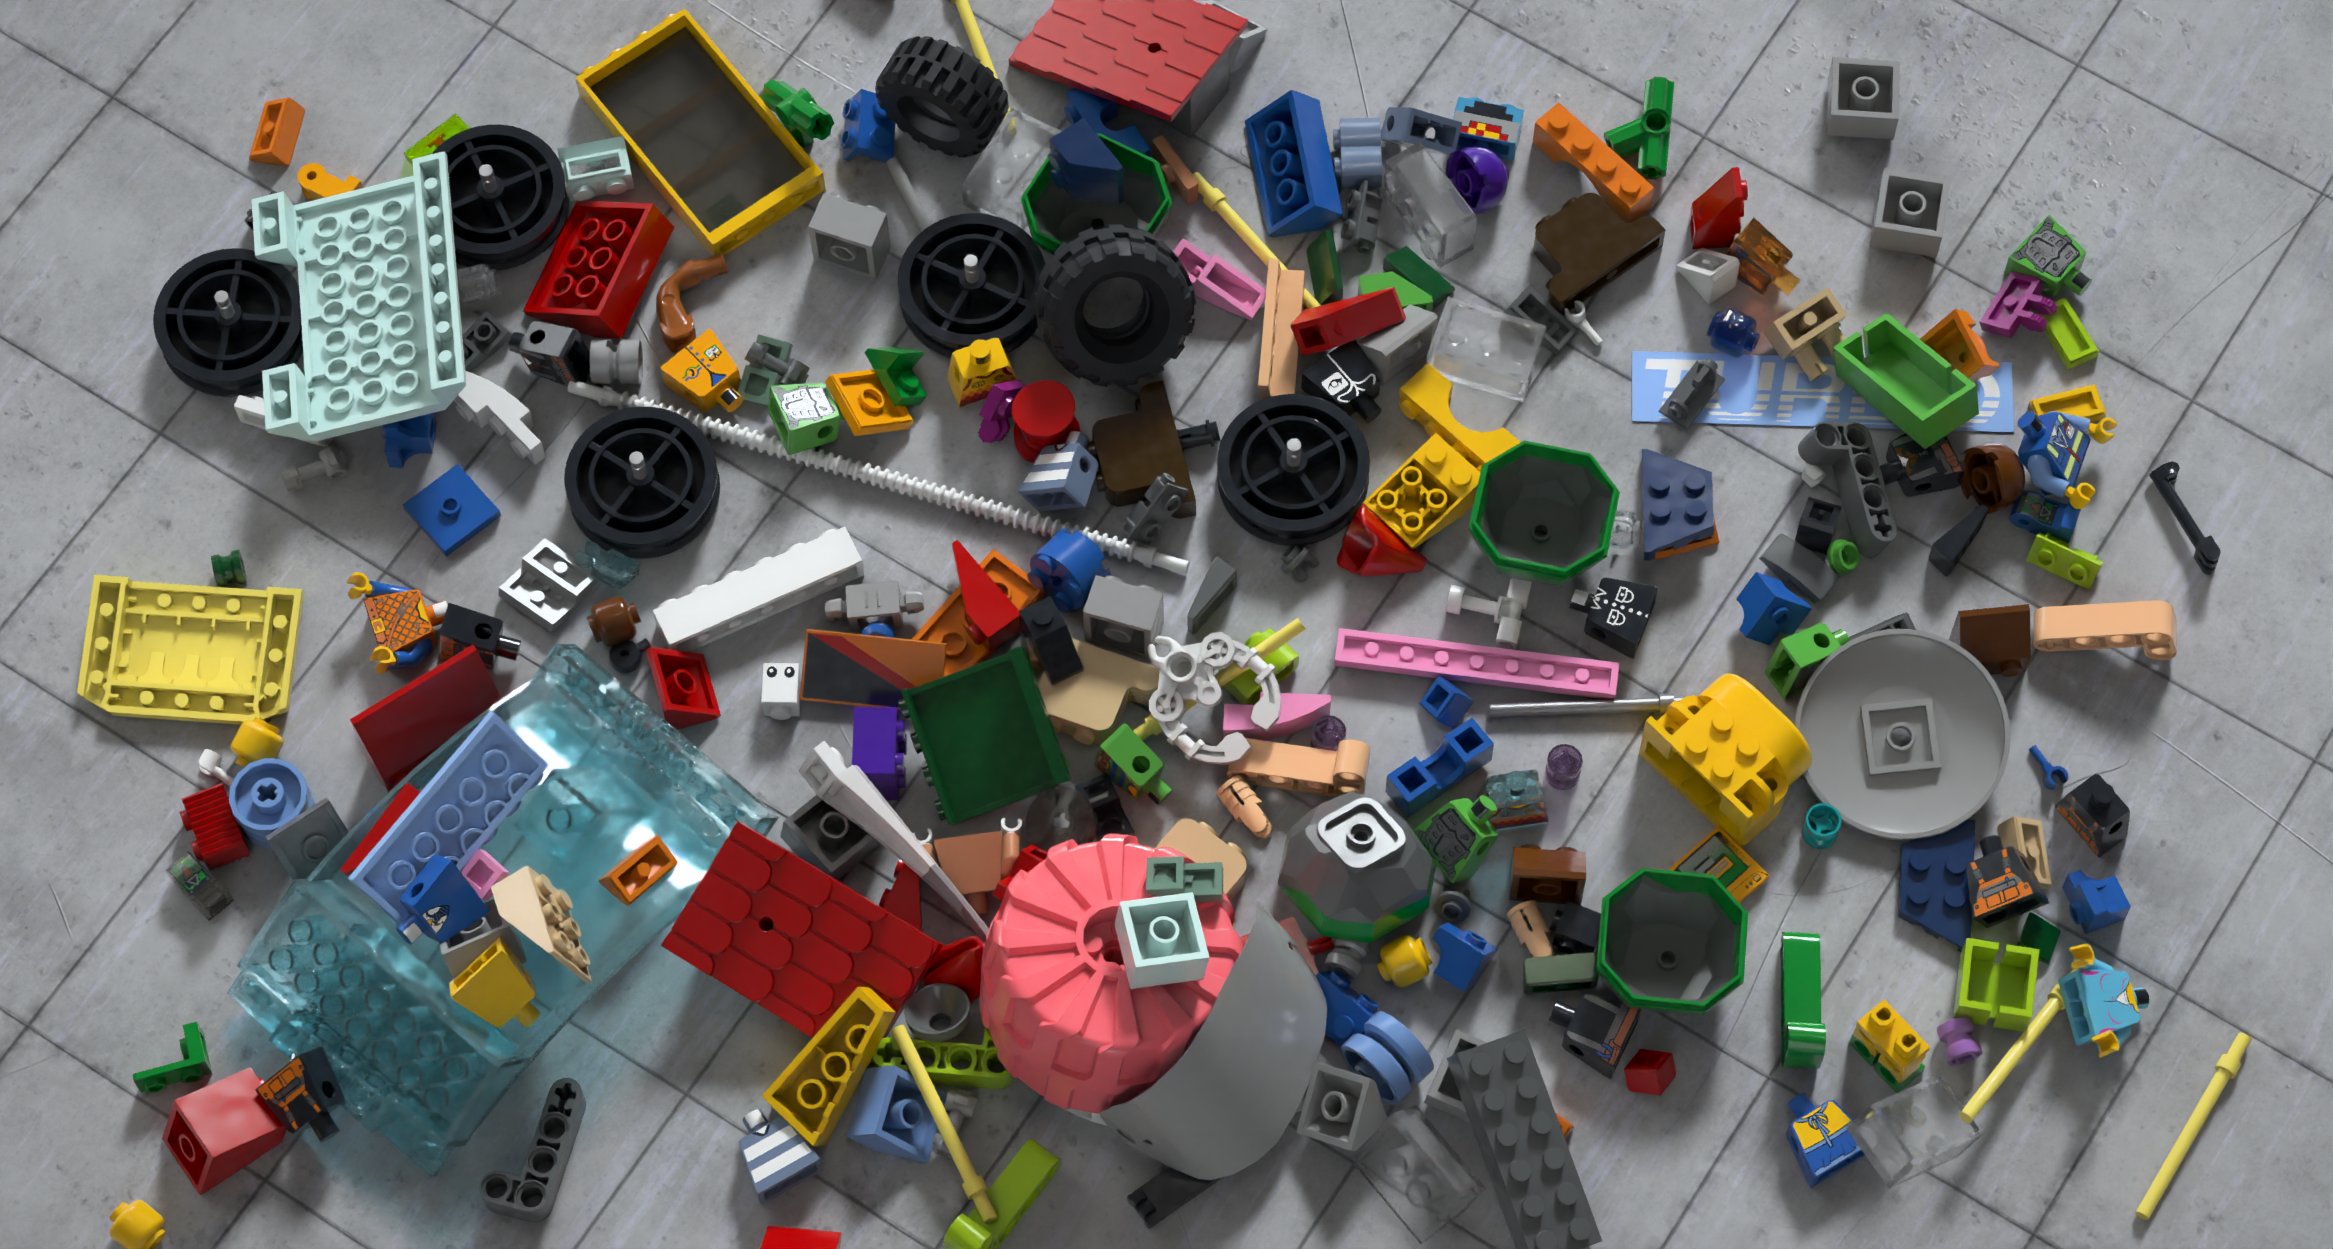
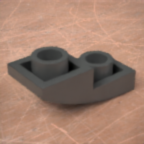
[462,310,512,372]
[1759,533,1840,604]

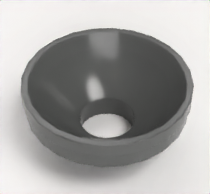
[904,983,971,1042]

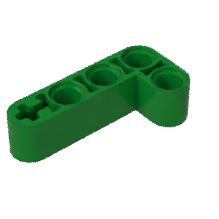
[1780,932,1826,1069]

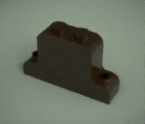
[1533,193,1666,316]
[1087,380,1196,519]

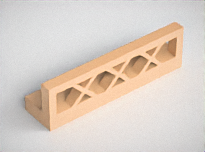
[1258,258,1306,400]

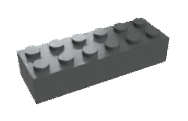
[1447,1029,1602,1249]

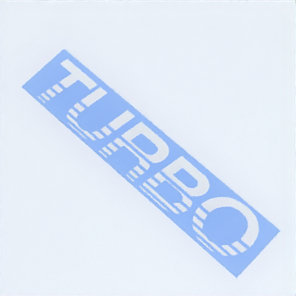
[1632,351,2014,433]

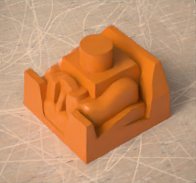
[1920,309,2001,395]

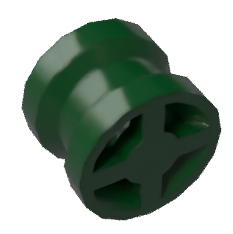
[211,549,247,588]

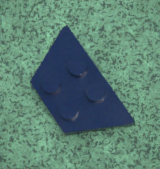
[1642,449,1714,561]
[1897,820,1976,952]

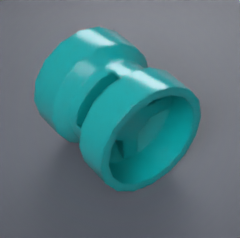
[1802,803,1842,850]

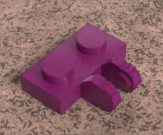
[1979,271,2058,338]
[977,380,1027,443]

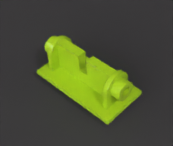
[2026,532,2103,591]

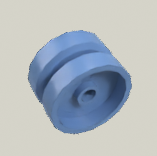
[229,758,315,849]
[1341,1011,1434,1105]

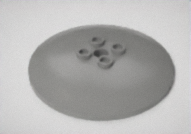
[1795,629,2011,840]

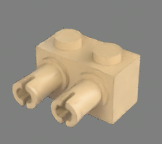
[1764,287,1847,382]

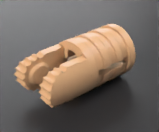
[1216,775,1273,839]
[1506,900,1555,957]

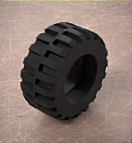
[875,36,1009,157]

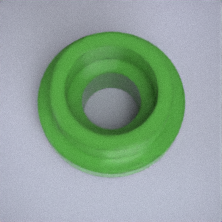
[1827,539,1860,575]

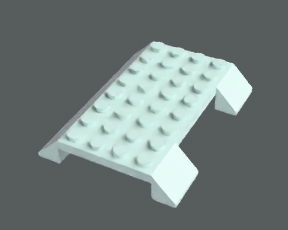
[252,151,466,442]

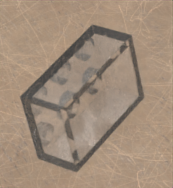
[962,108,1061,230]
[1383,141,1477,268]
[1426,297,1546,403]
[1847,1074,1983,1189]

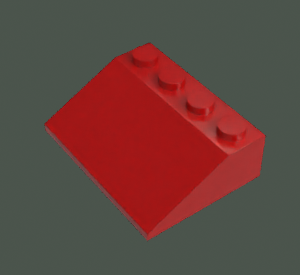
[523,201,674,339]
[350,645,510,793]

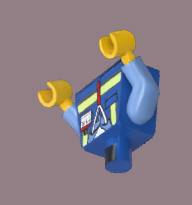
[2017,411,2117,509]

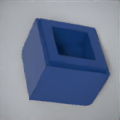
[1419,675,1474,728]

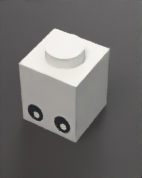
[761,663,802,720]

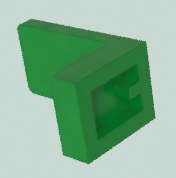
[133,1021,212,1093]

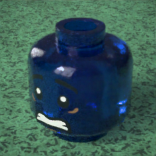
[1707,308,1760,358]

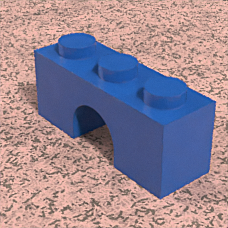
[1064,88,1151,158]
[1385,717,1494,818]

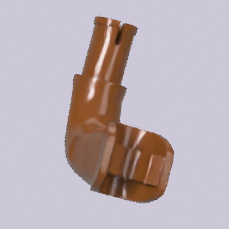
[656,253,728,354]

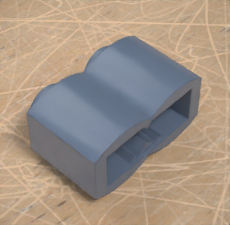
[1333,118,1382,188]

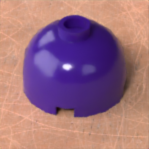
[1445,147,1509,215]

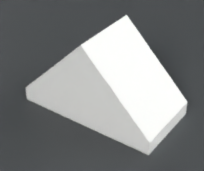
[1676,248,1740,304]

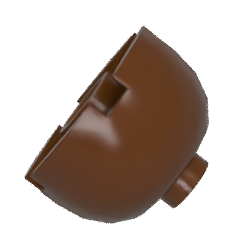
[1960,442,2025,514]

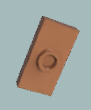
[1152,135,1198,206]

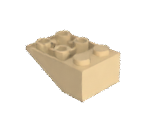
[491,865,592,984]

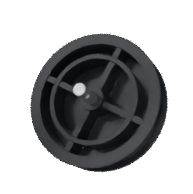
[432,124,569,270]
[898,213,1046,358]
[153,248,303,397]
[1217,394,1370,546]
[564,407,720,559]

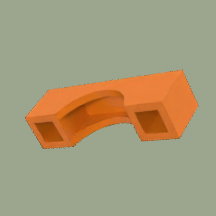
[1533,102,1654,223]

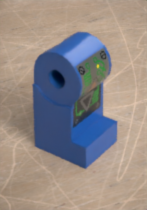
[2009,491,2081,544]

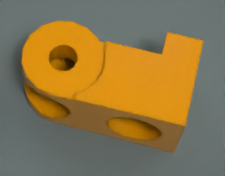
[297,163,364,201]

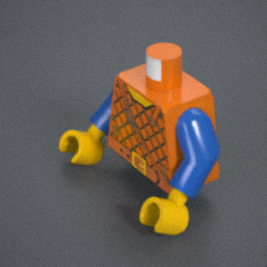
[346,572,448,674]

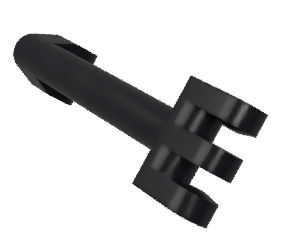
[2149,461,2221,575]

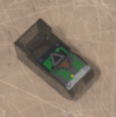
[165,851,234,921]

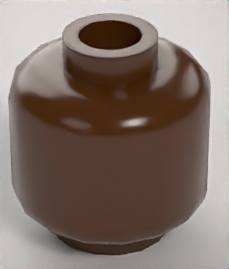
[587,596,641,647]

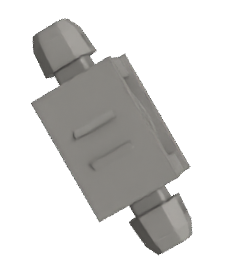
[825,581,924,632]

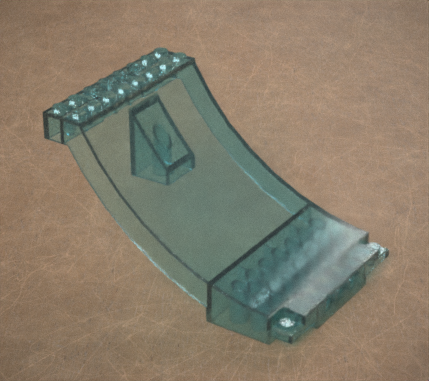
[227,644,779,1177]

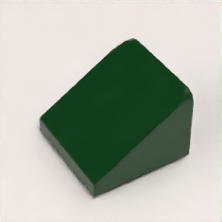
[2016,912,2061,964]

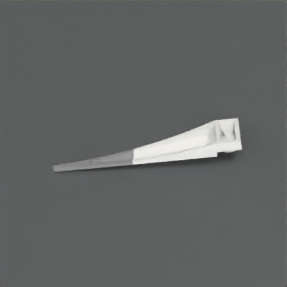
[798,741,989,942]

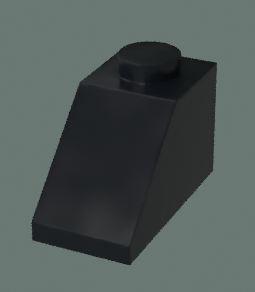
[1019,596,1084,685]

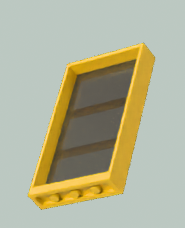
[575,8,826,256]

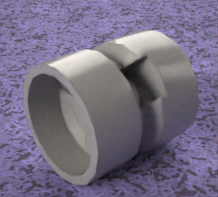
[590,340,643,384]

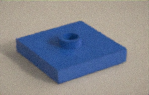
[403,464,501,557]

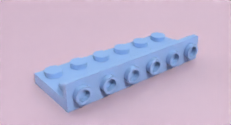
[348,712,549,927]

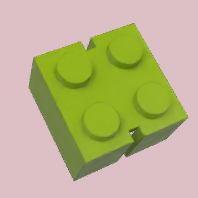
[1953,938,2040,1032]

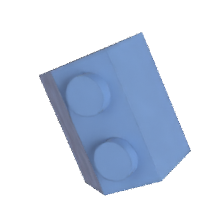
[847,1065,947,1162]

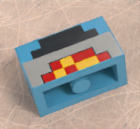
[1453,97,1524,161]

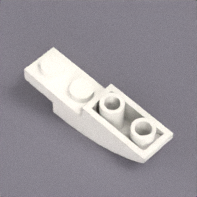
[454,371,546,465]

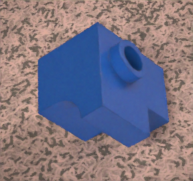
[382,413,437,468]
[1736,572,1812,645]
[2062,869,2131,934]
[1432,923,1498,992]

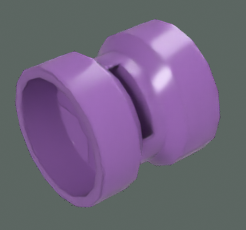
[1937,1017,1983,1065]

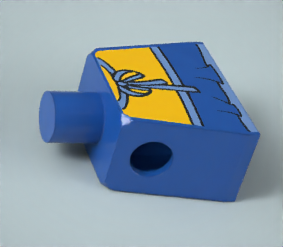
[1786,1092,1874,1188]

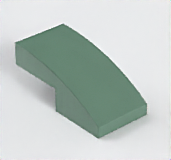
[738,334,793,407]
[1146,856,1224,902]

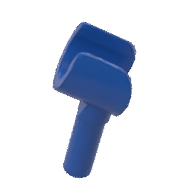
[2029,745,2068,790]

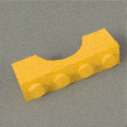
[1398,363,1521,472]

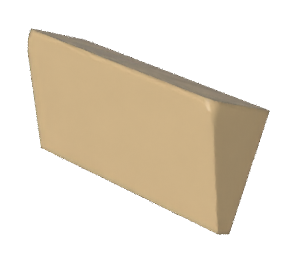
[1997,816,2052,889]

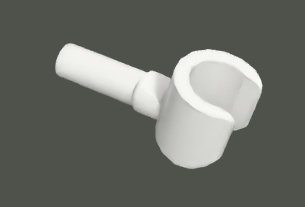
[1565,301,1603,346]
[1801,463,1826,488]
[199,749,234,787]

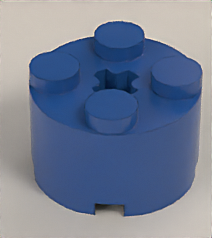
[1027,529,1111,613]

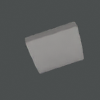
[498,539,599,633]

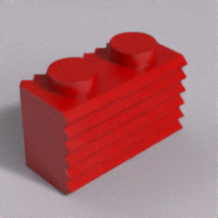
[179,783,250,870]

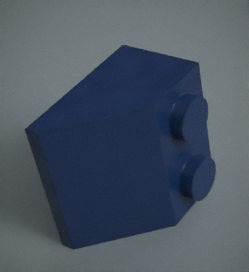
[1048,118,1124,205]

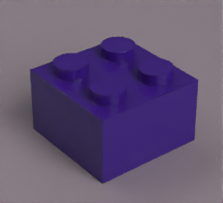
[852,707,908,801]

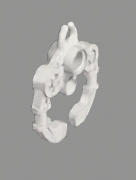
[1147,632,1282,765]

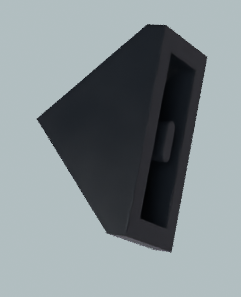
[1795,497,1842,555]

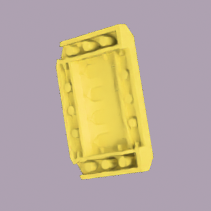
[77,575,305,725]

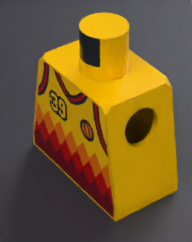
[947,338,1017,408]

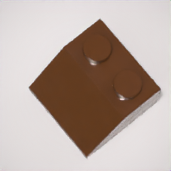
[1949,604,2031,677]
[1509,844,1586,905]

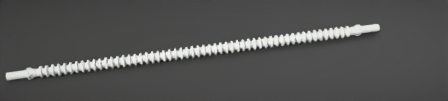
[567,381,1190,575]

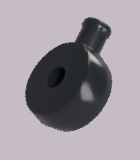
[609,638,651,673]

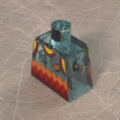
[1476,769,1549,830]

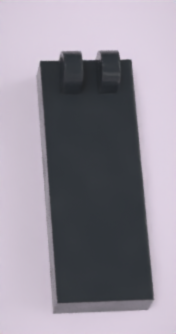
[1127,1167,1223,1229]

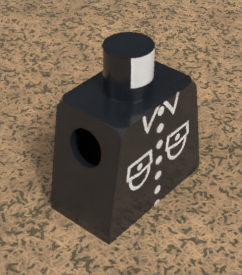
[1569,578,1658,659]

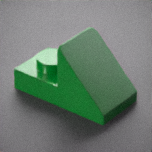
[864,347,927,406]

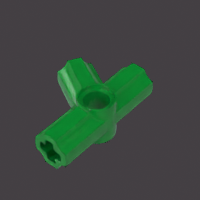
[1604,77,1674,180]
[760,79,834,148]

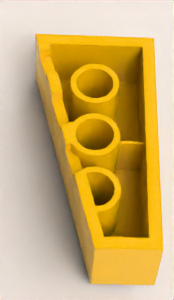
[761,987,896,1147]

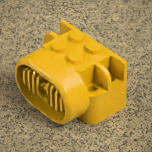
[1639,674,1812,848]

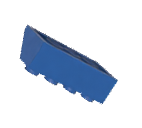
[1245,90,1343,237]

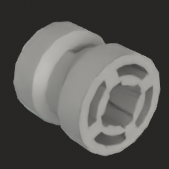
[1324,938,1370,979]

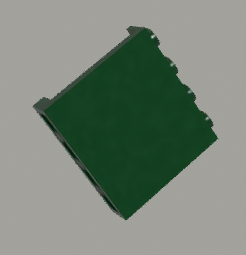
[898,646,1073,826]

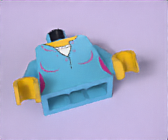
[2058,944,2149,1058]

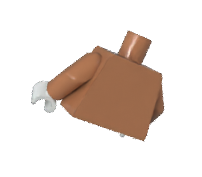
[913,818,1022,914]

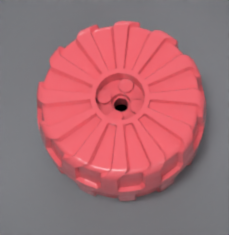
[980,834,1244,1113]

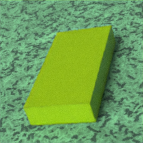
[2035,297,2100,370]

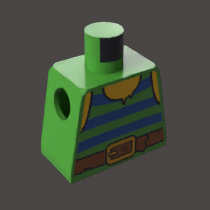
[1094,722,1173,805]

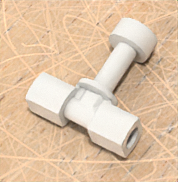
[1446,578,1532,650]

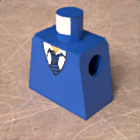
[396,854,490,944]

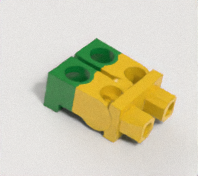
[1849,999,1930,1093]

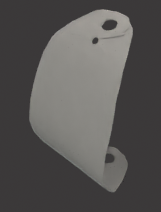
[1099,901,1327,1180]

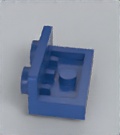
[841,89,896,163]
[1316,970,1379,1046]

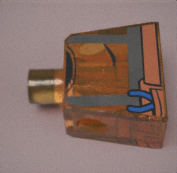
[1726,217,1801,296]

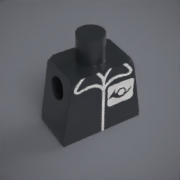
[1301,340,1382,423]

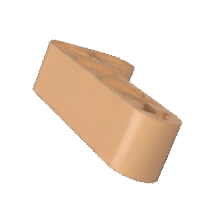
[2033,600,2177,660]
[1227,738,1370,797]

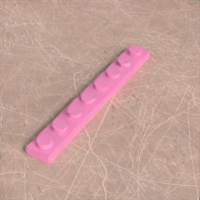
[1334,628,1619,699]

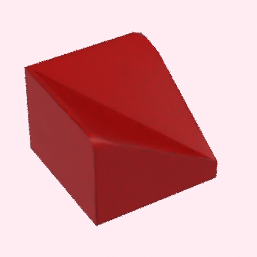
[1624,1049,1676,1096]

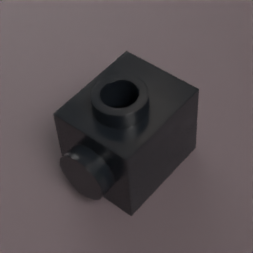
[1549,901,1601,954]

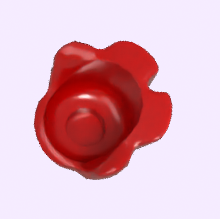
[1336,504,1427,577]
[924,936,985,1005]

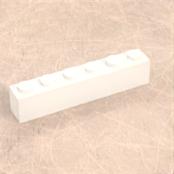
[653,527,864,652]

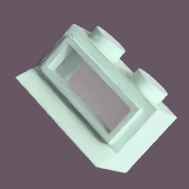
[557,136,635,201]

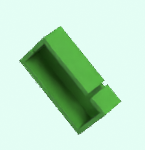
[1833,312,1979,449]

